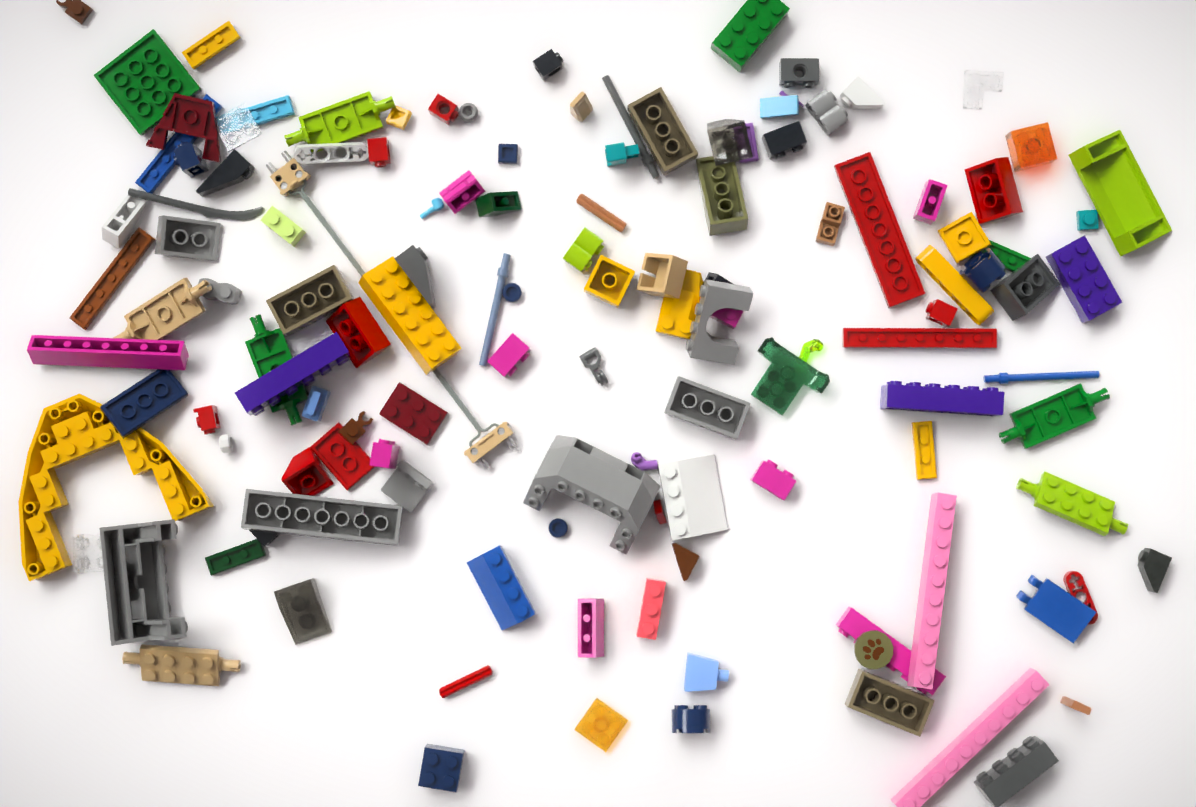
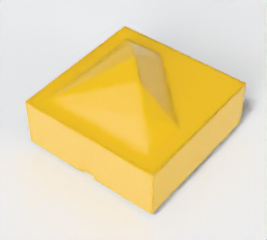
[386,106,412,130]

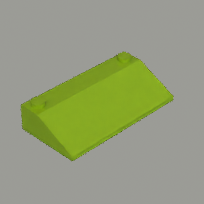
[1068,130,1172,257]

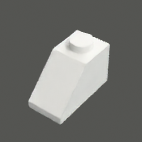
[840,76,885,109]

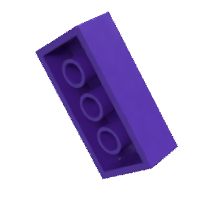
[1045,235,1123,323]

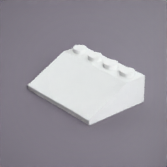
[657,454,728,541]

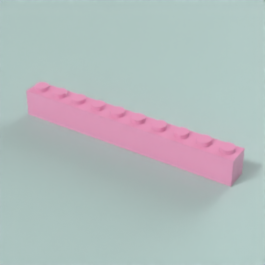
[907,492,957,690]
[891,668,1049,807]

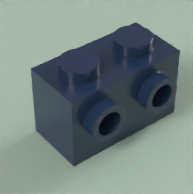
[173,142,209,178]

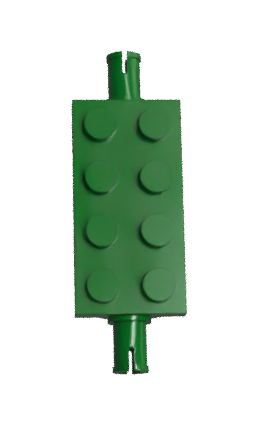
[245,314,308,426]
[999,383,1110,449]

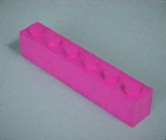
[835,606,946,695]

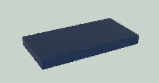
[100,369,188,439]

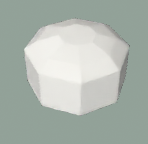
[219,434,233,453]

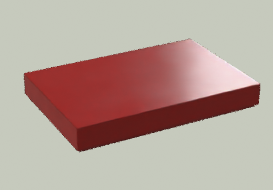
[310,422,376,491]

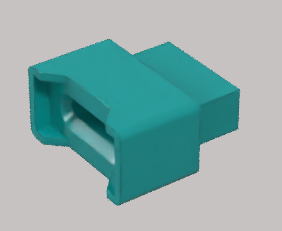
[605,142,640,167]

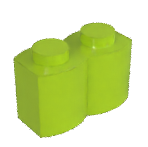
[563,227,604,273]

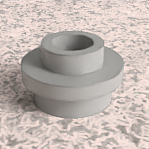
[459,103,478,122]

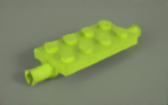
[284,91,396,154]
[1016,471,1128,536]

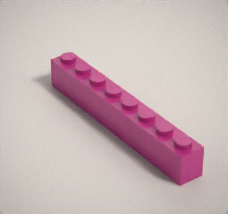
[27,335,189,370]

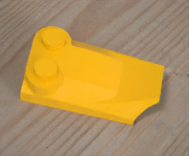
[655,269,704,340]

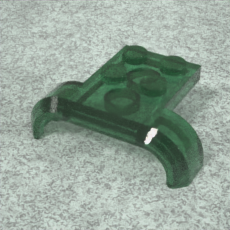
[750,337,830,416]

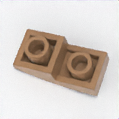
[815,202,845,246]

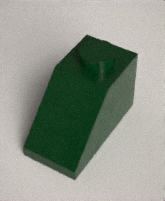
[475,191,522,217]

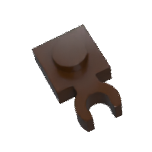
[56,0,93,25]
[338,411,373,446]

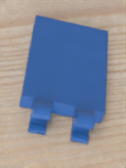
[1016,574,1096,643]

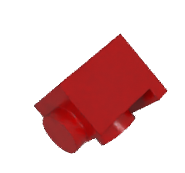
[193,405,221,435]

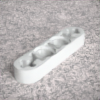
[294,142,369,164]

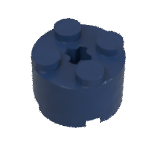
[959,248,1006,293]
[671,705,711,733]

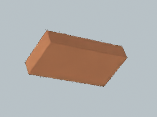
[1060,696,1092,715]

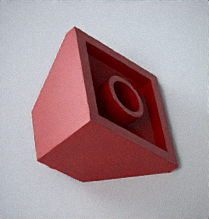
[281,447,334,496]

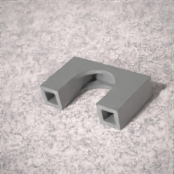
[686,279,754,365]

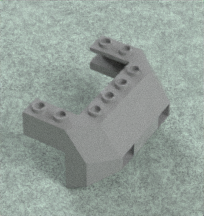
[523,435,660,554]
[99,519,188,646]

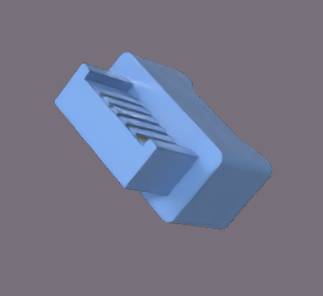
[301,386,331,422]

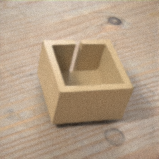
[636,253,688,299]

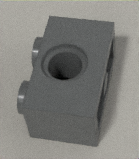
[779,58,819,88]

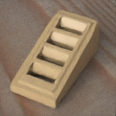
[570,91,593,122]

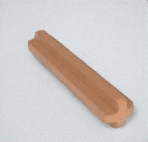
[576,194,627,232]

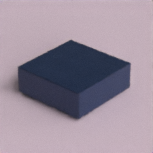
[498,144,518,164]

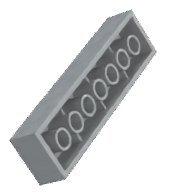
[241,489,403,546]

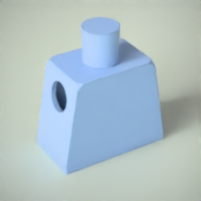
[684,652,729,692]

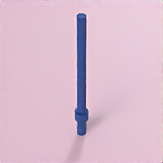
[983,371,1099,384]

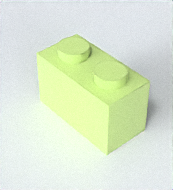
[260,206,306,247]

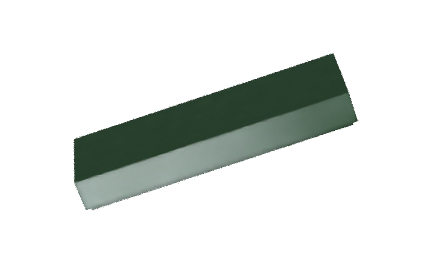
[205,539,267,576]

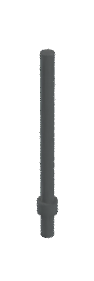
[602,75,660,179]

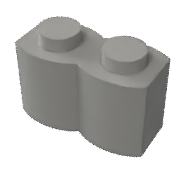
[805,89,848,136]
[198,278,241,305]

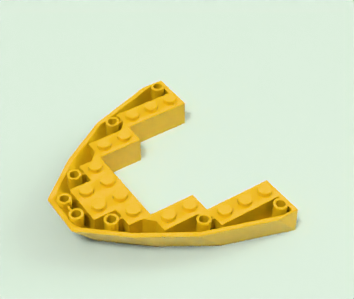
[18,393,214,581]

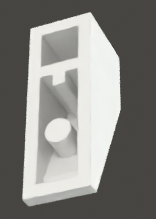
[101,187,149,249]

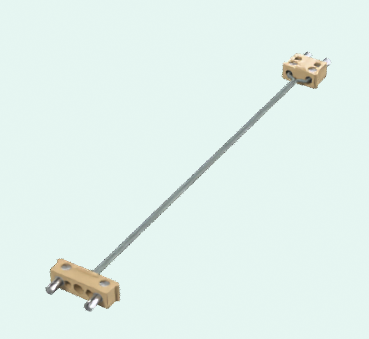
[266,150,517,470]

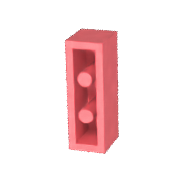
[636,577,666,640]

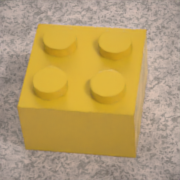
[584,255,635,308]

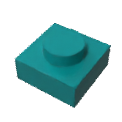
[1076,210,1099,231]

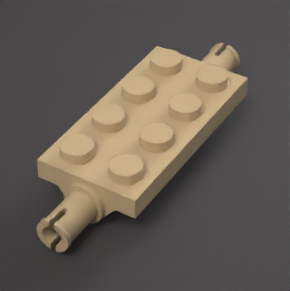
[113,278,212,340]
[122,644,241,686]

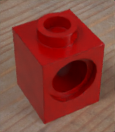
[428,93,459,125]
[367,137,391,168]
[925,299,958,327]

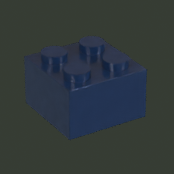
[418,744,465,793]

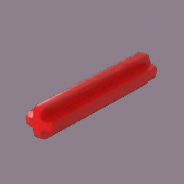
[439,665,493,698]

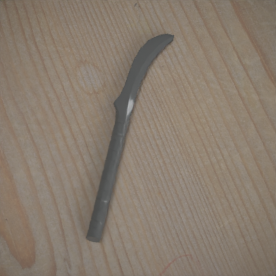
[128,188,264,220]

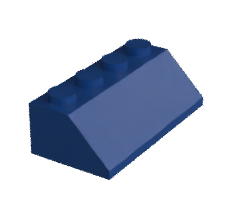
[466,545,536,631]

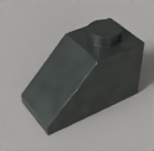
[1137,548,1172,593]

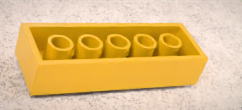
[358,256,461,375]

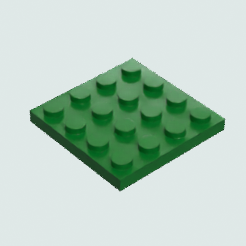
[93,29,202,136]

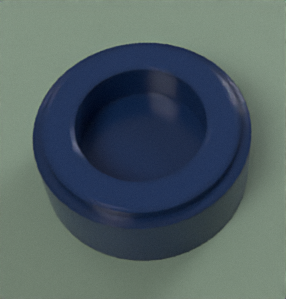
[502,283,522,303]
[548,518,568,538]

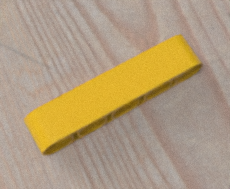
[915,245,994,325]

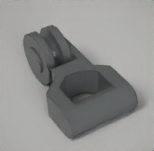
[579,347,608,386]

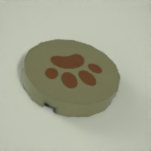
[854,630,893,669]

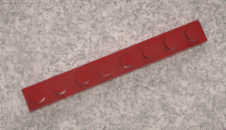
[842,328,997,348]

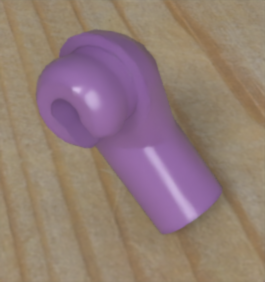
[631,452,658,471]

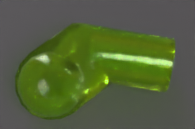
[798,339,824,363]

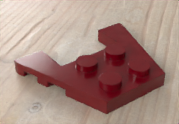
[146,93,221,163]

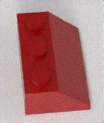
[964,157,1023,224]
[326,297,391,369]

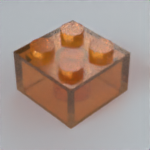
[1005,122,1057,172]

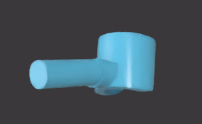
[420,198,444,219]

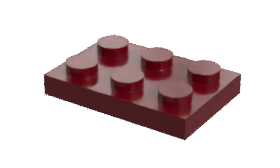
[379,382,448,445]

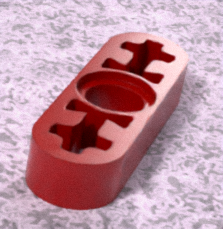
[1063,571,1098,625]

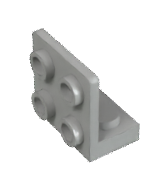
[381,459,434,513]

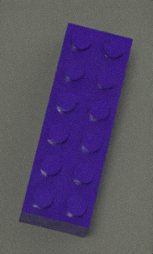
[234,332,350,416]
[880,381,1005,416]

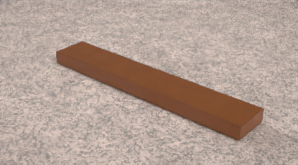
[69,227,155,330]

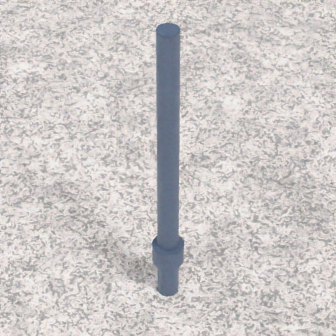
[479,253,511,366]

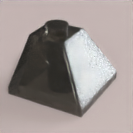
[707,119,753,166]

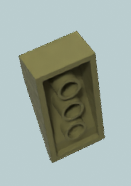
[696,153,748,236]

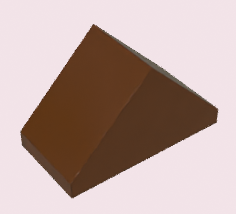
[671,542,700,581]

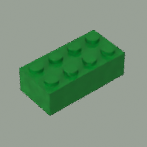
[710,0,790,72]

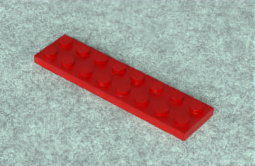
[834,152,925,308]

